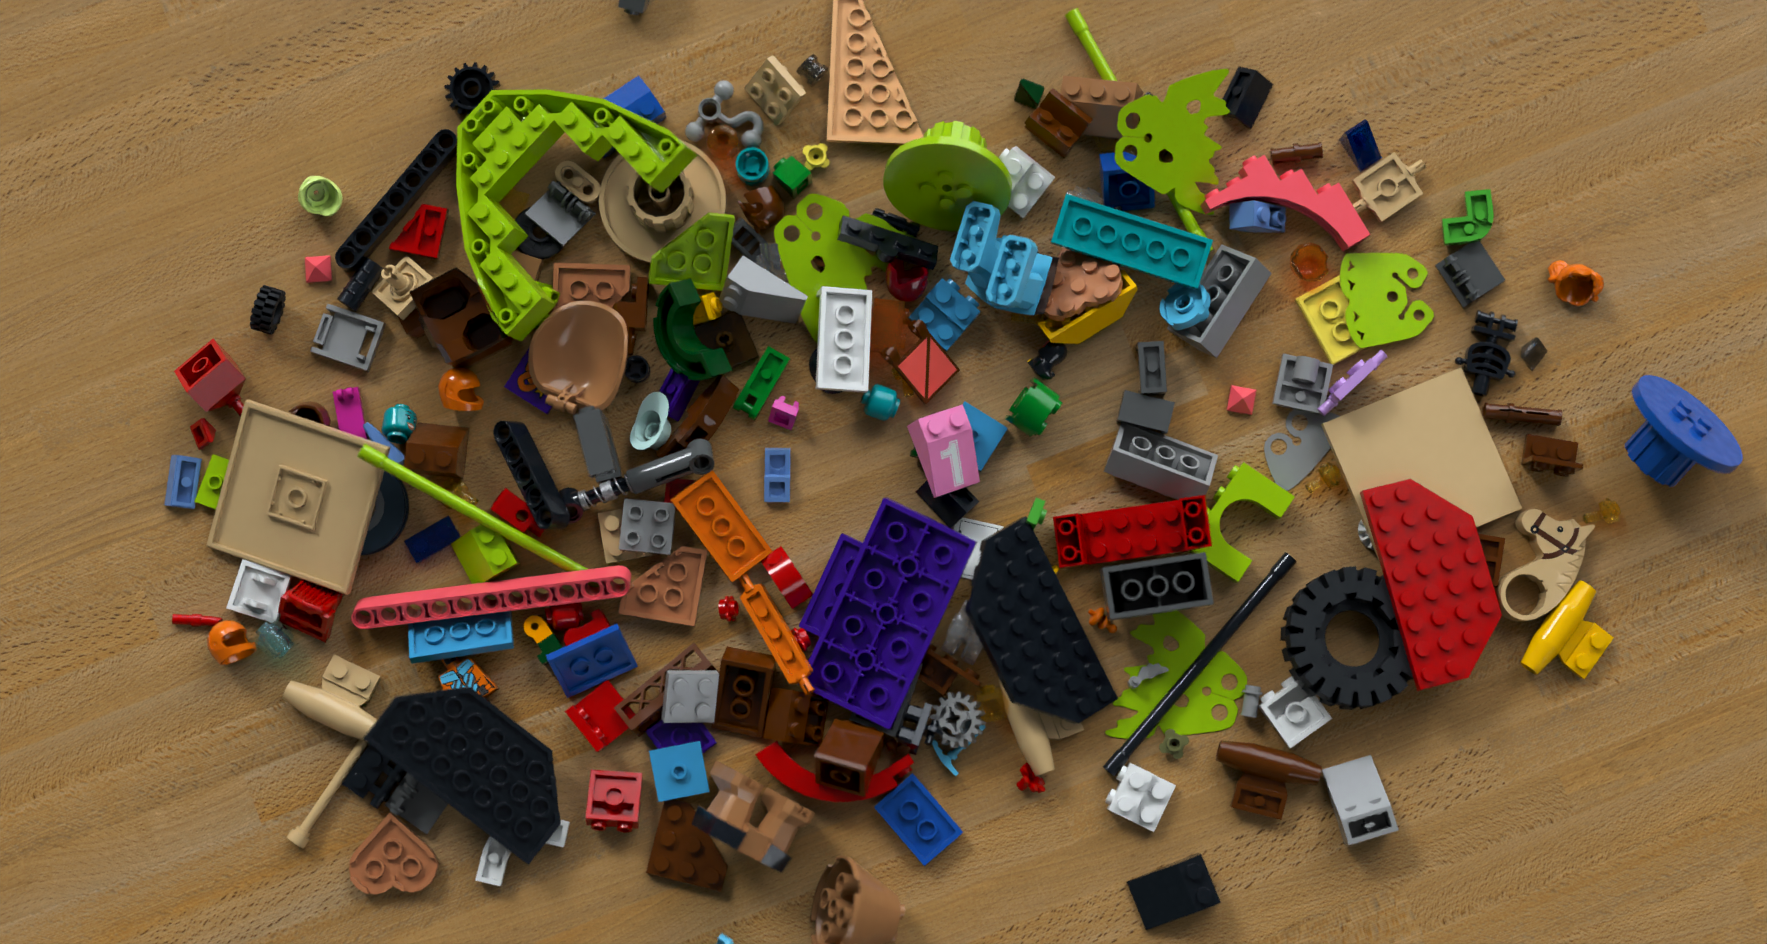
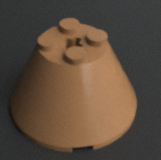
[810,855,905,944]

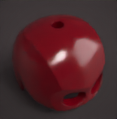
[885,258,928,302]

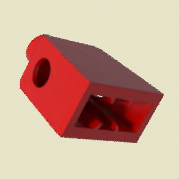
[490,487,545,537]

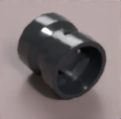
[625,355,650,384]

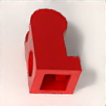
[564,608,611,646]

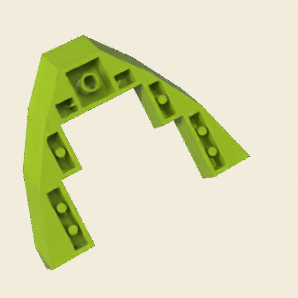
[456,89,697,341]

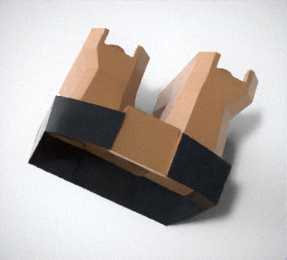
[692,760,815,873]

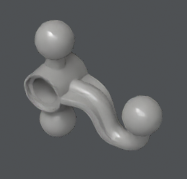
[685,80,764,148]

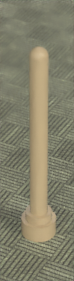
[287,739,368,848]

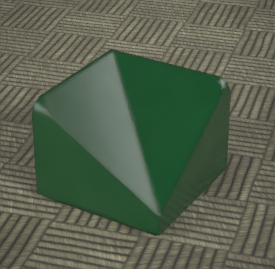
[1014,78,1045,109]

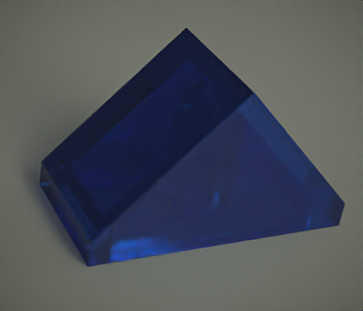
[1339,119,1382,171]

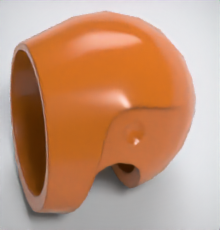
[438,367,484,411]
[207,620,257,665]

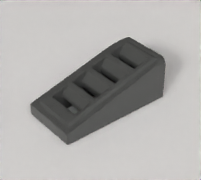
[731,217,779,269]

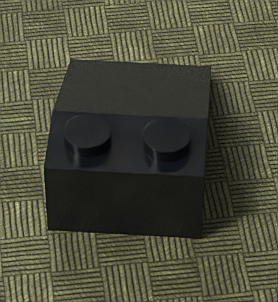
[1126,853,1221,930]

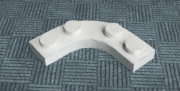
[475,820,570,886]

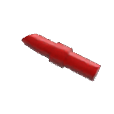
[172,614,223,627]

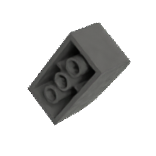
[1100,552,1214,621]

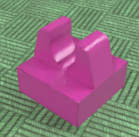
[768,396,799,431]

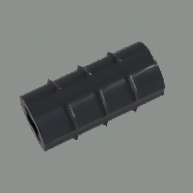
[337,257,385,312]

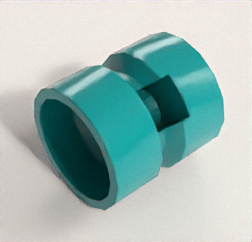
[735,147,770,186]

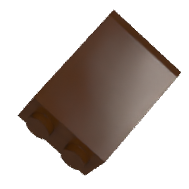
[404,422,470,479]
[815,719,884,797]

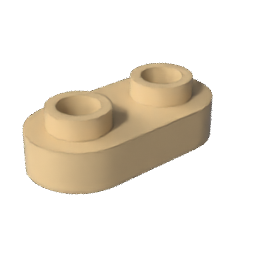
[555,161,600,203]

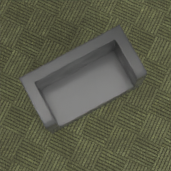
[1136,341,1167,396]
[1116,390,1175,434]

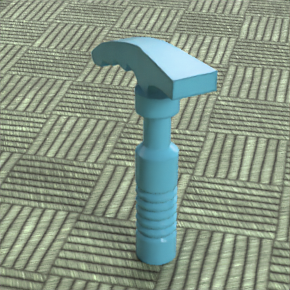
[932,725,986,776]

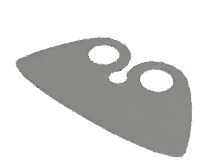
[1264,409,1340,491]

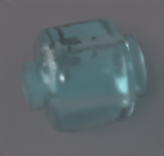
[255,621,294,659]

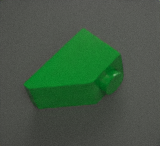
[773,156,812,199]

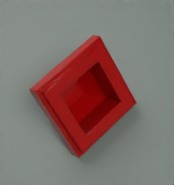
[190,418,216,450]

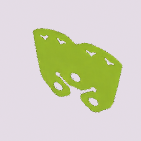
[1340,253,1434,348]

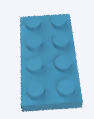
[408,611,514,664]

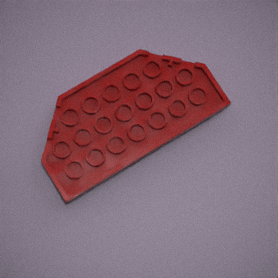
[1360,479,1502,691]

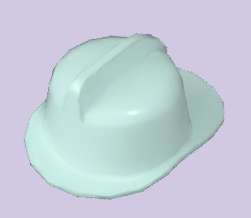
[630,392,671,450]

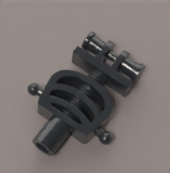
[1455,310,1518,396]

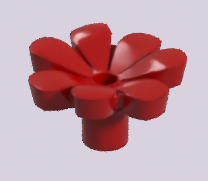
[1017,762,1045,793]

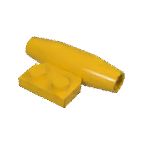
[1520,580,1614,679]

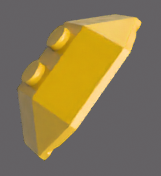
[1038,270,1138,344]

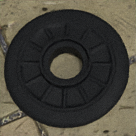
[515,207,565,259]

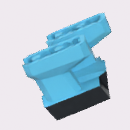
[950,201,1059,315]

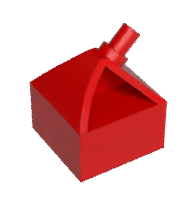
[174,338,246,417]

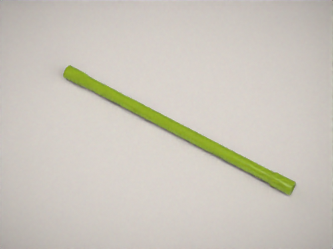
[1065,8,1214,252]
[357,444,599,587]

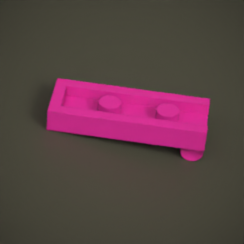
[332,387,368,439]

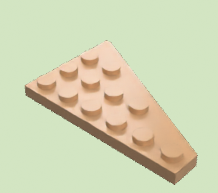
[827,0,924,145]

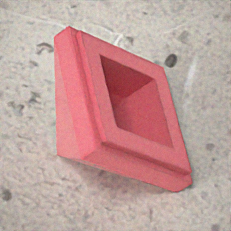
[305,255,332,283]
[1227,385,1256,415]

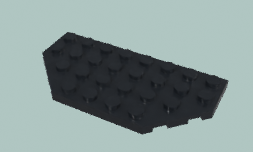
[965,516,1118,724]
[363,687,561,865]

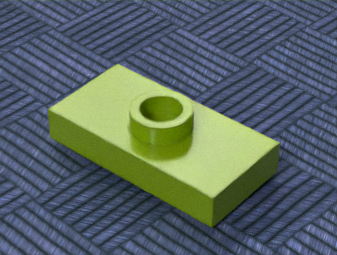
[194,454,229,510]

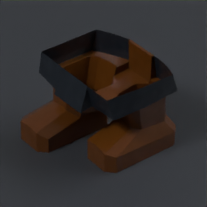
[397,267,515,369]

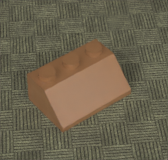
[1060,76,1143,139]

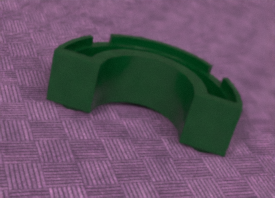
[653,278,733,380]

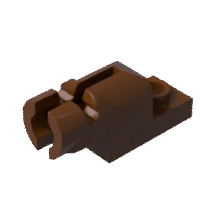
[612,277,649,355]

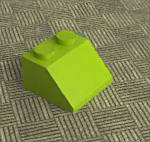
[451,524,521,584]

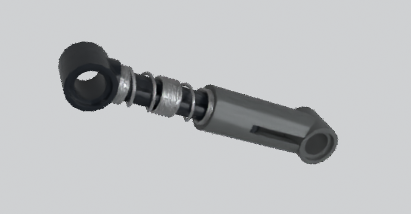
[559,439,715,523]

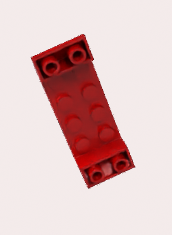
[1053,495,1212,568]

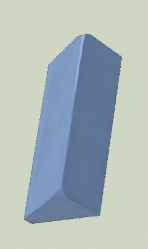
[165,455,202,509]

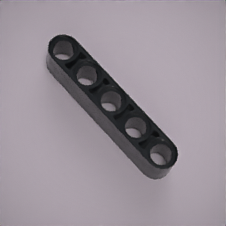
[493,421,570,529]

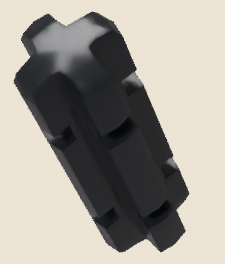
[872,208,920,237]

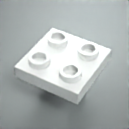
[226,559,293,624]

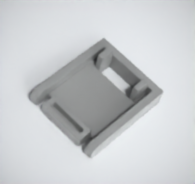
[310,304,386,372]

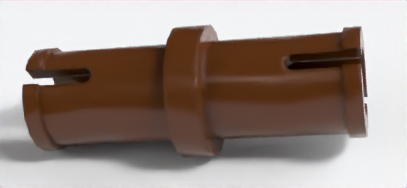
[1270,142,1323,165]

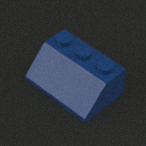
[602,75,667,159]

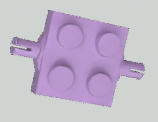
[1317,350,1388,417]

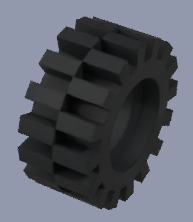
[250,285,286,335]

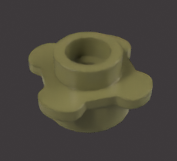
[1159,729,1189,759]

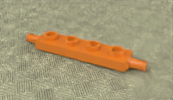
[738,573,815,696]

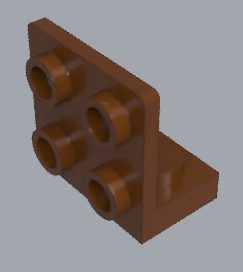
[1521,434,1583,477]

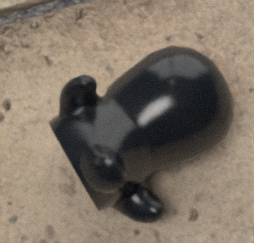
[1027,340,1067,380]

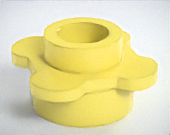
[803,143,830,170]

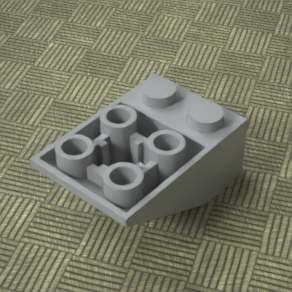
[1321,755,1398,845]

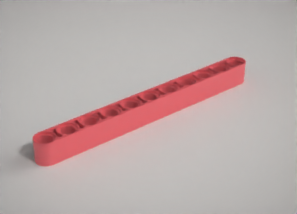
[351,566,631,629]

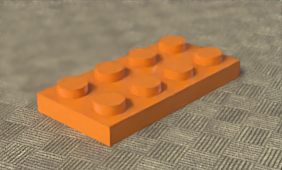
[670,470,773,582]

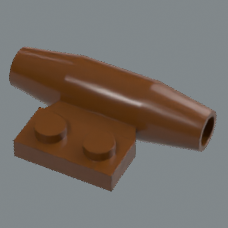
[1216,740,1322,820]

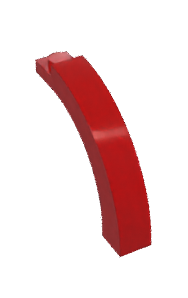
[755,741,914,802]

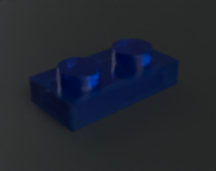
[404,515,461,564]

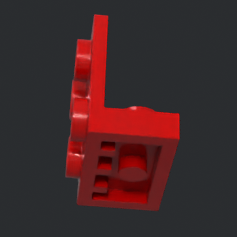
[565,680,636,752]

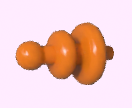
[1088,607,1117,633]

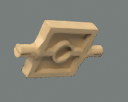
[1351,152,1426,223]

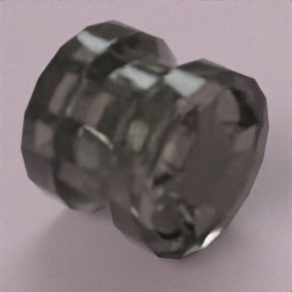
[796,54,828,86]

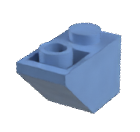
[1229,200,1286,233]

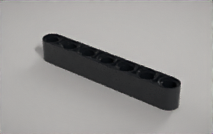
[335,129,457,272]

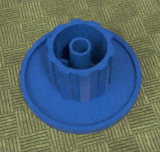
[1625,375,1743,487]

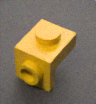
[693,292,722,325]

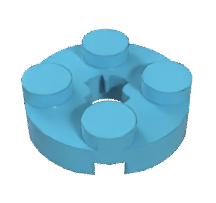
[1160,283,1211,331]

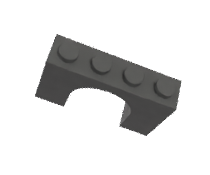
[574,406,623,484]

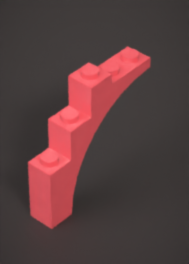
[1200,155,1370,252]

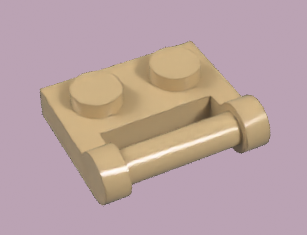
[598,509,652,564]

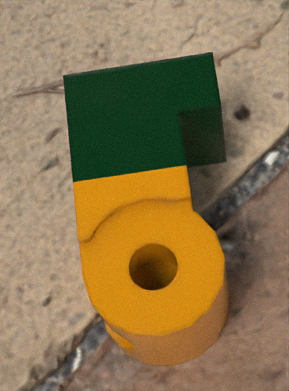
[524,615,563,666]

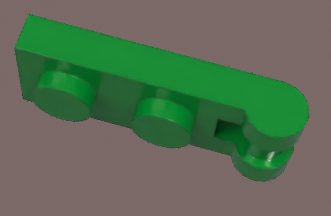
[733,346,790,421]

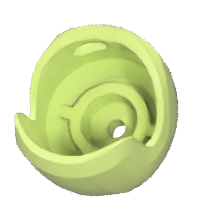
[298,176,343,216]

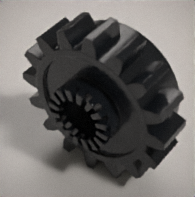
[444,62,501,116]

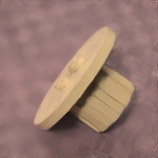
[599,140,727,263]

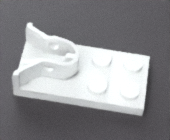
[816,286,872,393]

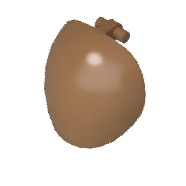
[528,301,628,415]

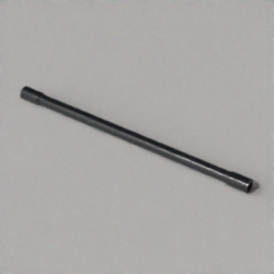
[1103,552,1297,777]

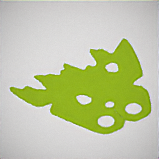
[1115,69,1230,215]
[774,193,916,344]
[1105,611,1247,739]

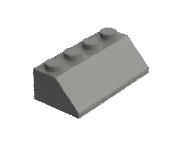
[1167,244,1272,358]
[1104,421,1218,500]

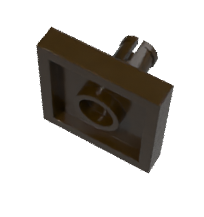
[694,311,759,368]

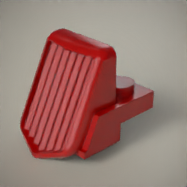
[278,579,343,643]

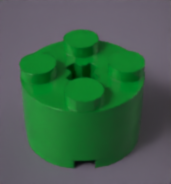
[1005,377,1062,437]

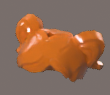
[1548,260,1604,306]

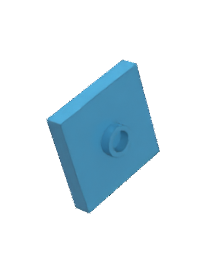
[963,401,1008,472]
[649,741,710,802]

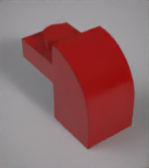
[761,546,813,609]

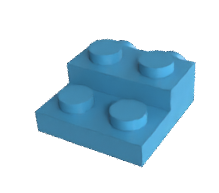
[908,278,981,352]

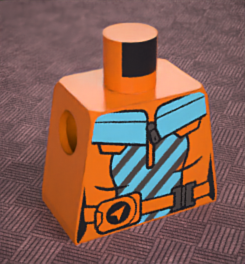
[439,657,499,698]

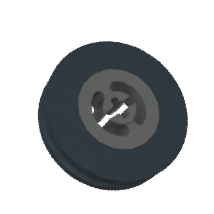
[361,471,409,556]

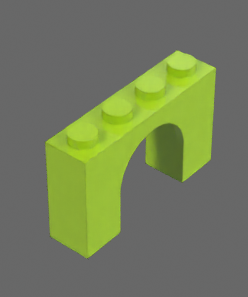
[1188,462,1295,583]

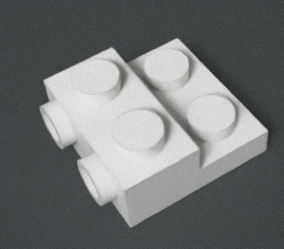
[999,146,1056,218]
[1258,676,1332,748]
[1105,763,1176,832]

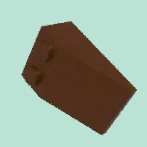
[711,646,776,738]

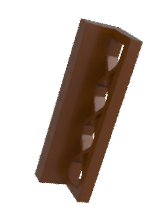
[614,643,718,737]

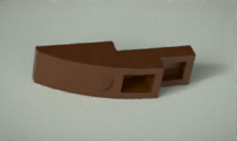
[655,375,739,458]

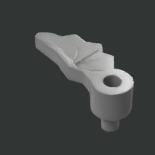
[1127,663,1169,689]

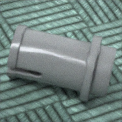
[1241,685,1263,718]

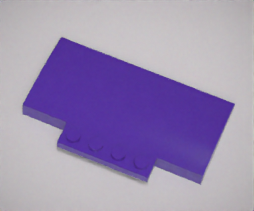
[798,497,977,730]

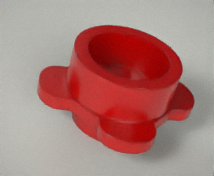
[718,596,739,622]
[791,628,811,651]

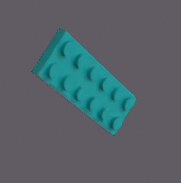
[1050,194,1213,290]

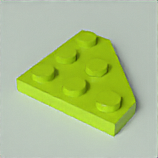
[648,212,735,291]

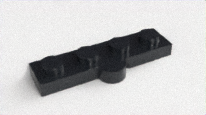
[837,215,938,270]

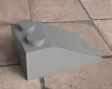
[719,256,808,324]

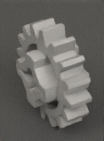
[930,692,986,748]

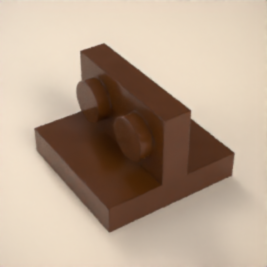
[1025,88,1093,158]

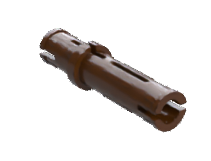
[1482,403,1562,426]

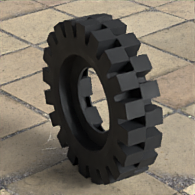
[1280,566,1413,710]

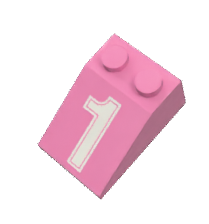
[907,404,980,498]

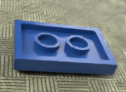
[546,624,638,698]
[874,773,963,866]

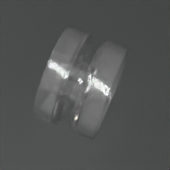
[940,600,983,666]

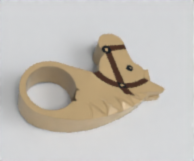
[1494,509,1595,622]

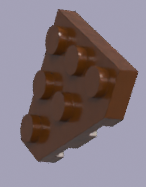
[646,799,728,892]

